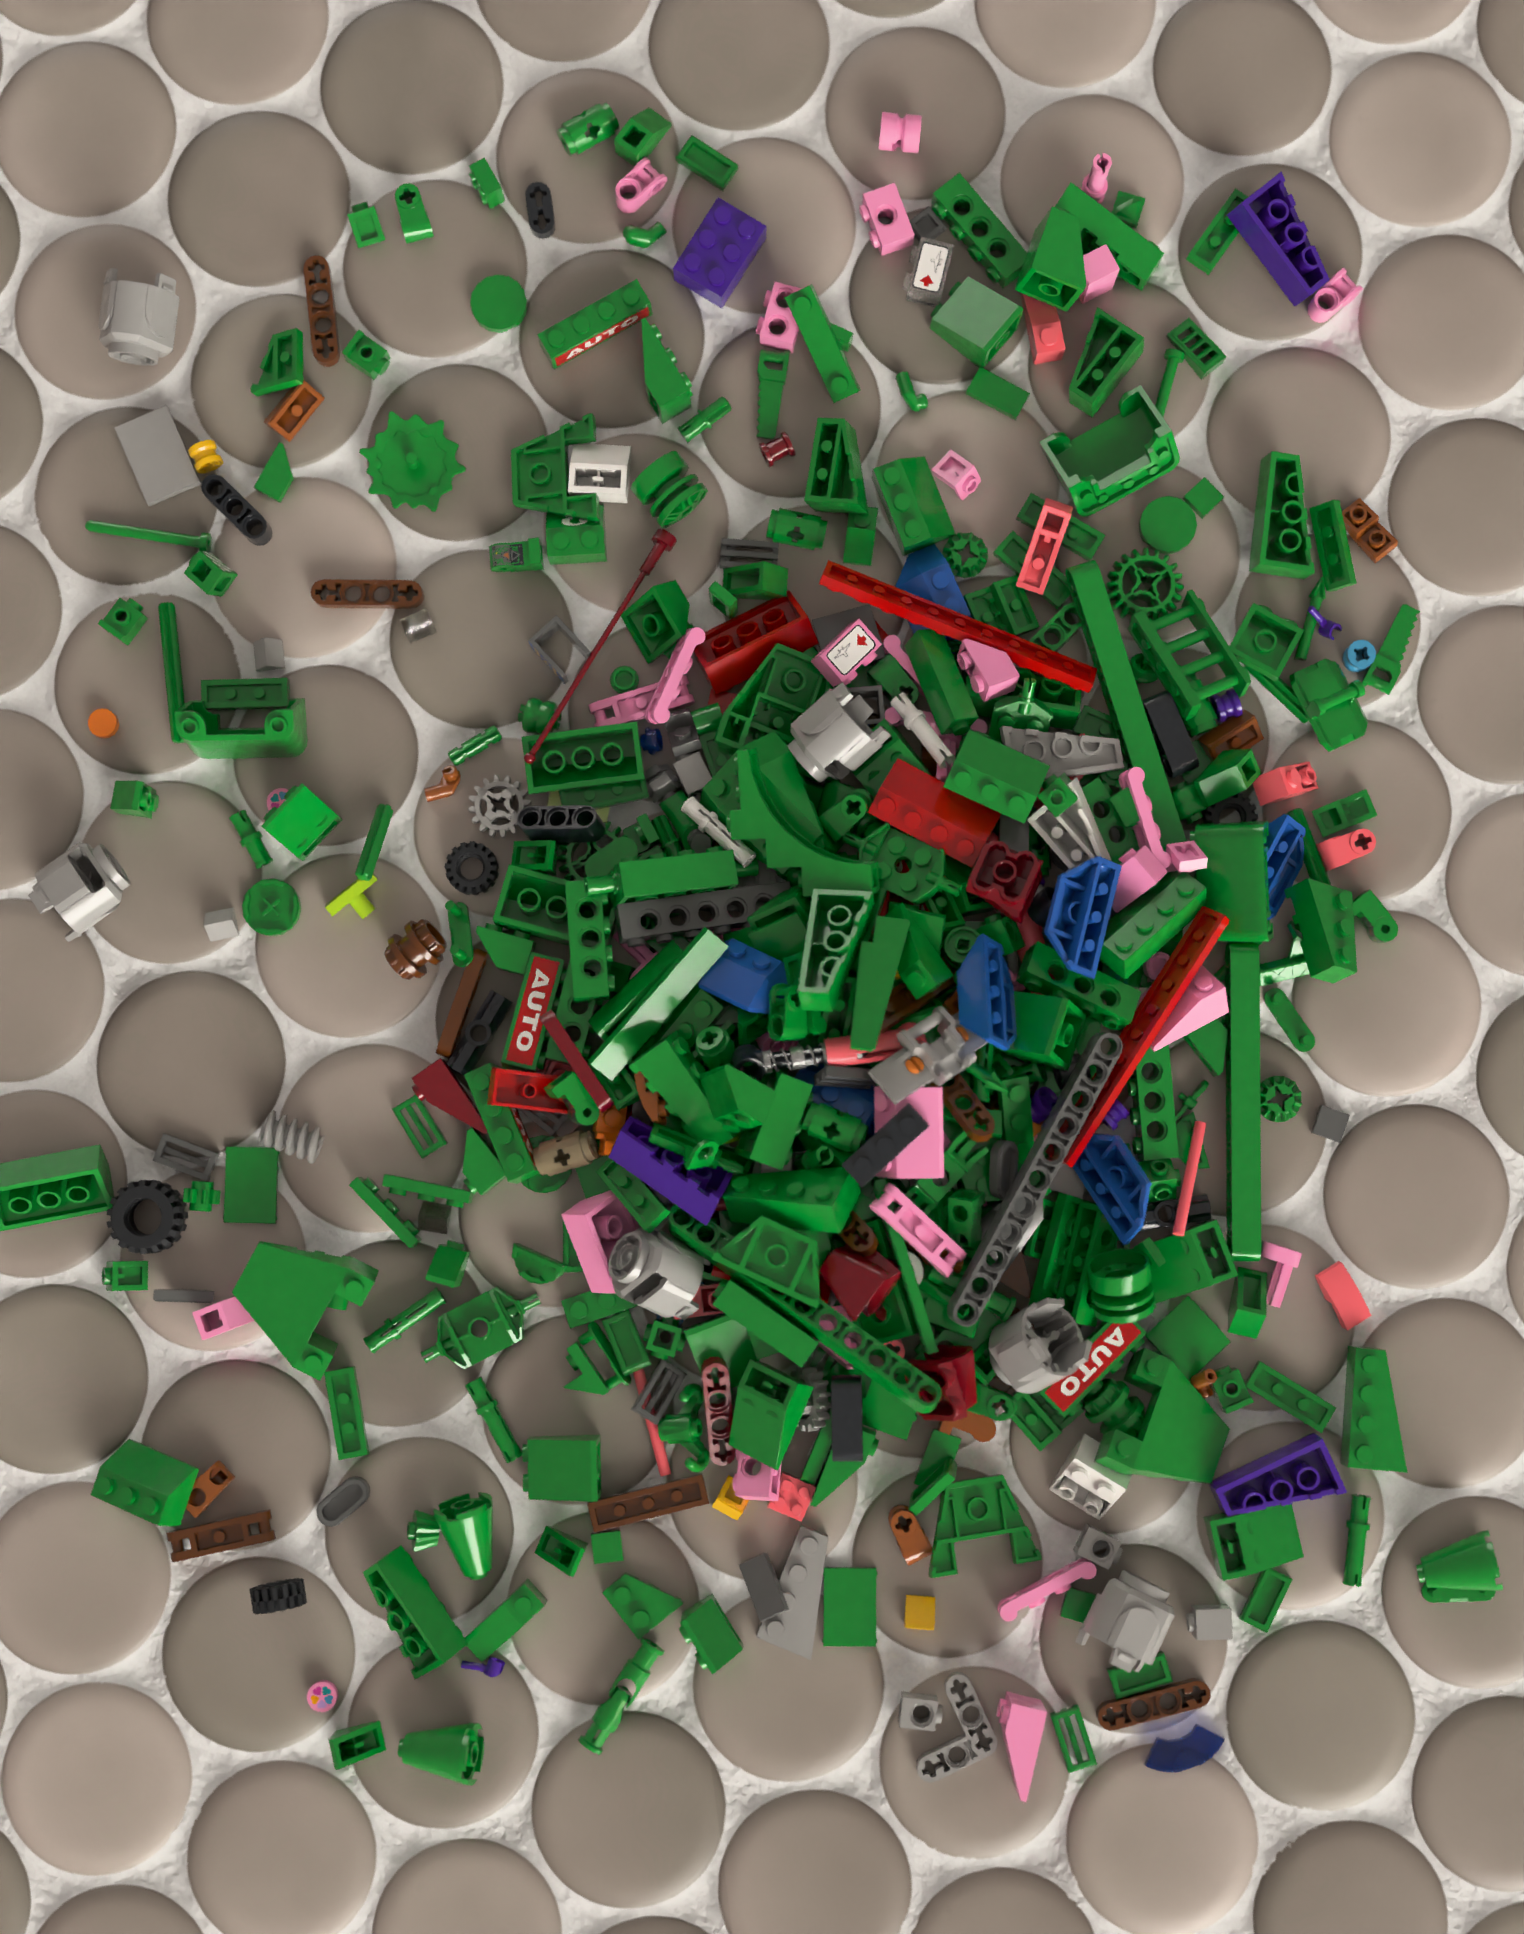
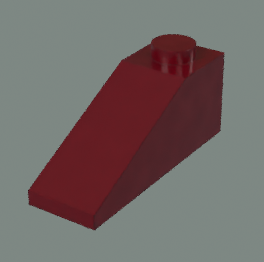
[412,1058,488,1134]

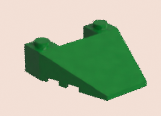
[232,1241,379,1381]
[1094,1348,1230,1484]

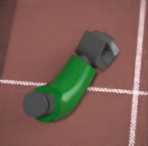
[644,764,713,854]

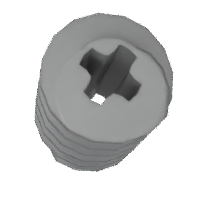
[258,1110,324,1164]

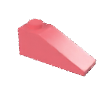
[1020,293,1065,365]
[1016,498,1073,595]

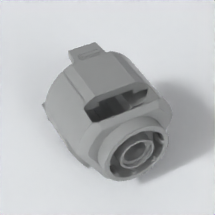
[98,267,180,366]
[788,682,891,783]
[28,842,131,942]
[608,1227,711,1320]
[989,1298,1092,1394]
[1076,1569,1175,1673]

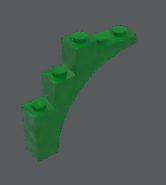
[726,748,880,897]

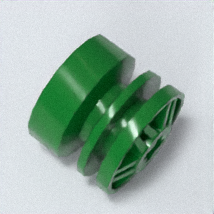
[630,451,708,528]
[1086,1248,1156,1324]

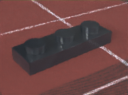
[842,1103,929,1187]

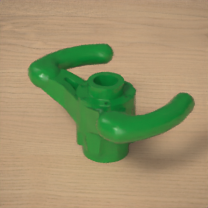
[658,1383,710,1473]

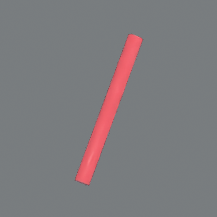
[1172,1121,1206,1236]
[633,1368,671,1477]

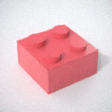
[768,1471,816,1522]

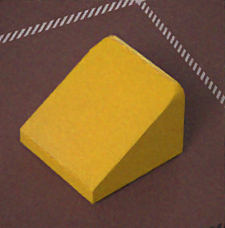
[712,1475,749,1520]
[904,1594,936,1630]

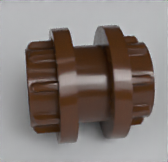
[384,919,447,980]

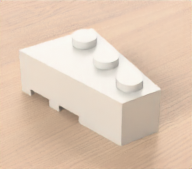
[1027,777,1112,869]

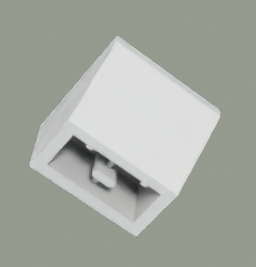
[568,443,631,503]
[1049,1434,1132,1520]

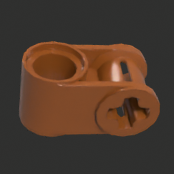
[888,1505,932,1566]

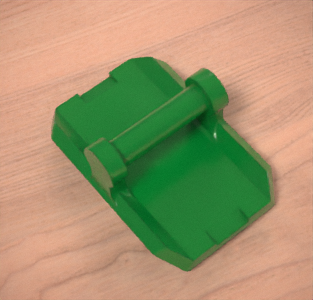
[1290,659,1368,752]

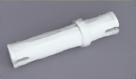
[891,693,955,769]
[681,796,757,868]

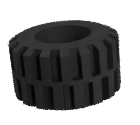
[107,1180,188,1254]

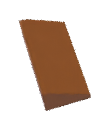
[264,379,325,442]
[1198,710,1264,762]

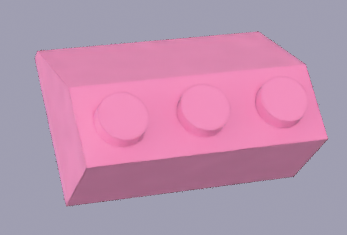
[874,1086,944,1179]
[561,1190,640,1294]

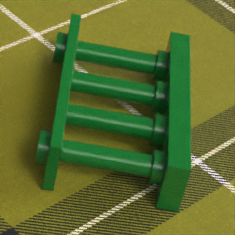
[1127,589,1251,721]

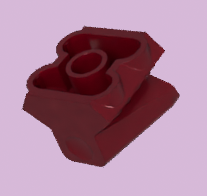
[966,841,1043,924]
[819,1233,901,1321]
[905,1345,977,1421]

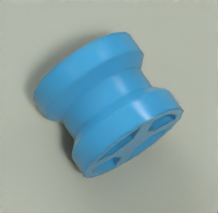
[1342,640,1376,672]

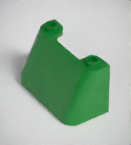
[1039,385,1180,517]
[175,698,308,759]
[1190,821,1274,942]

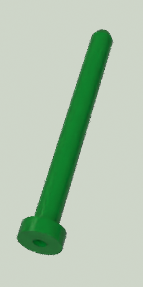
[1155,349,1185,417]
[85,520,212,552]

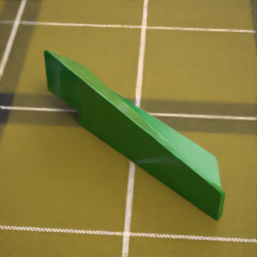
[850,916,910,1051]

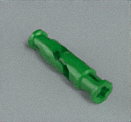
[578,1637,665,1755]

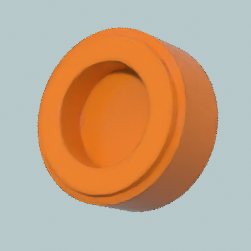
[88,709,119,739]

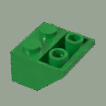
[679,1593,744,1674]

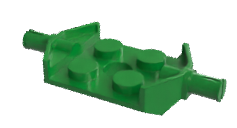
[988,678,1053,743]
[843,823,963,905]
[421,1286,542,1369]

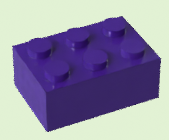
[673,197,767,308]

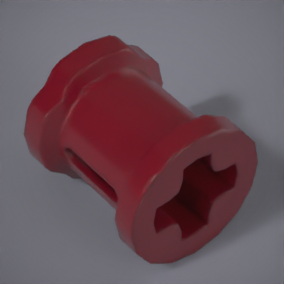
[759,432,795,467]

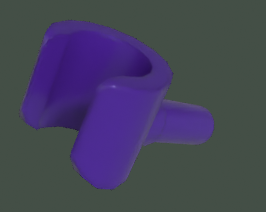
[1307,606,1342,640]
[461,1657,505,1677]

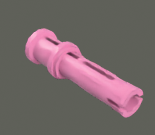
[1081,153,1112,204]

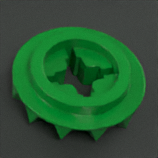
[942,532,988,578]
[1260,1076,1302,1122]

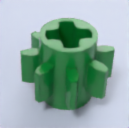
[183,1181,221,1212]

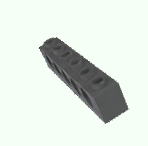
[614,881,791,947]

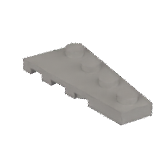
[999,726,1124,780]
[756,1525,828,1660]

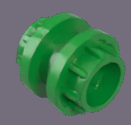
[1084,1378,1145,1436]

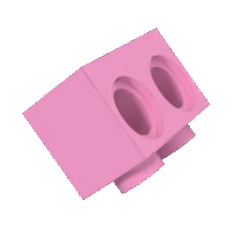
[756,282,802,353]

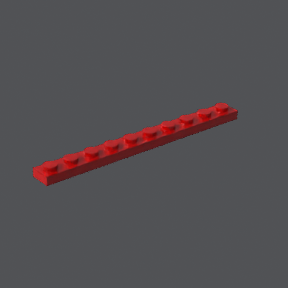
[819,560,1097,693]
[1045,906,1230,1168]

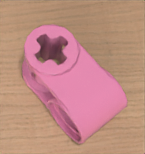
[615,157,668,214]
[1307,268,1363,323]

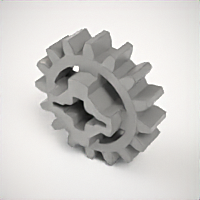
[468,775,532,838]
[790,1367,832,1432]

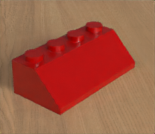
[693,590,819,694]
[867,758,1002,867]

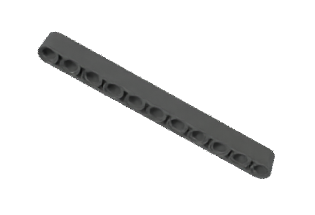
[947,1032,1123,1327]

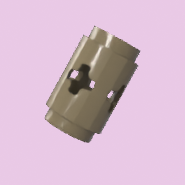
[533,1130,599,1176]

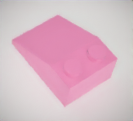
[1135,965,1229,1052]
[996,1691,1047,1802]

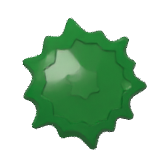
[359,411,466,512]

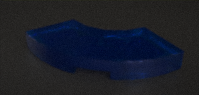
[1144,1723,1225,1773]

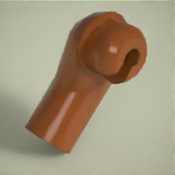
[424,765,461,802]
[1190,1369,1217,1399]

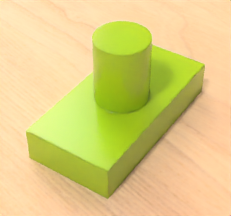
[325,873,378,919]

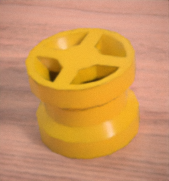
[188,439,223,474]

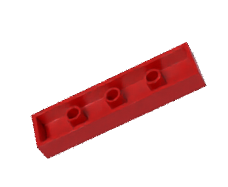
[487,1068,633,1121]

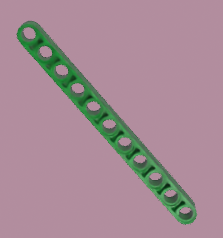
[1065,560,1187,852]
[1225,942,1261,1262]
[667,1204,942,1414]

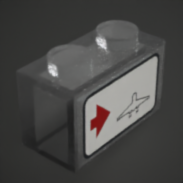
[903,237,954,307]

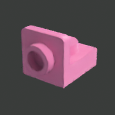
[931,449,981,500]
[1165,840,1208,872]

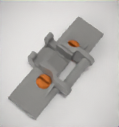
[868,1006,989,1105]

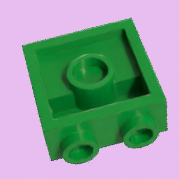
[1229,603,1304,682]

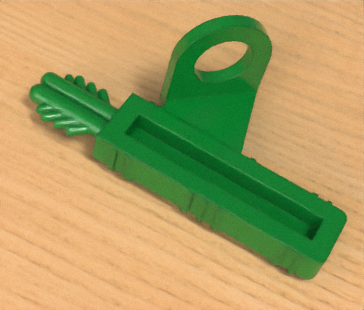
[1260,921,1310,986]
[648,1123,744,1175]

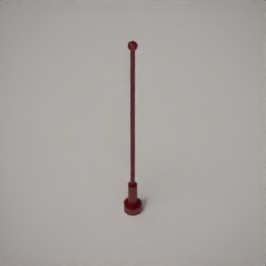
[524,528,677,764]

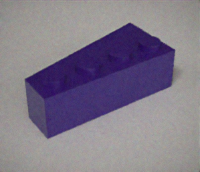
[1227,171,1330,307]
[609,1116,734,1226]
[1208,1432,1347,1517]

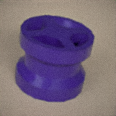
[1210,688,1243,723]
[1030,1086,1058,1123]
[1102,1099,1130,1131]

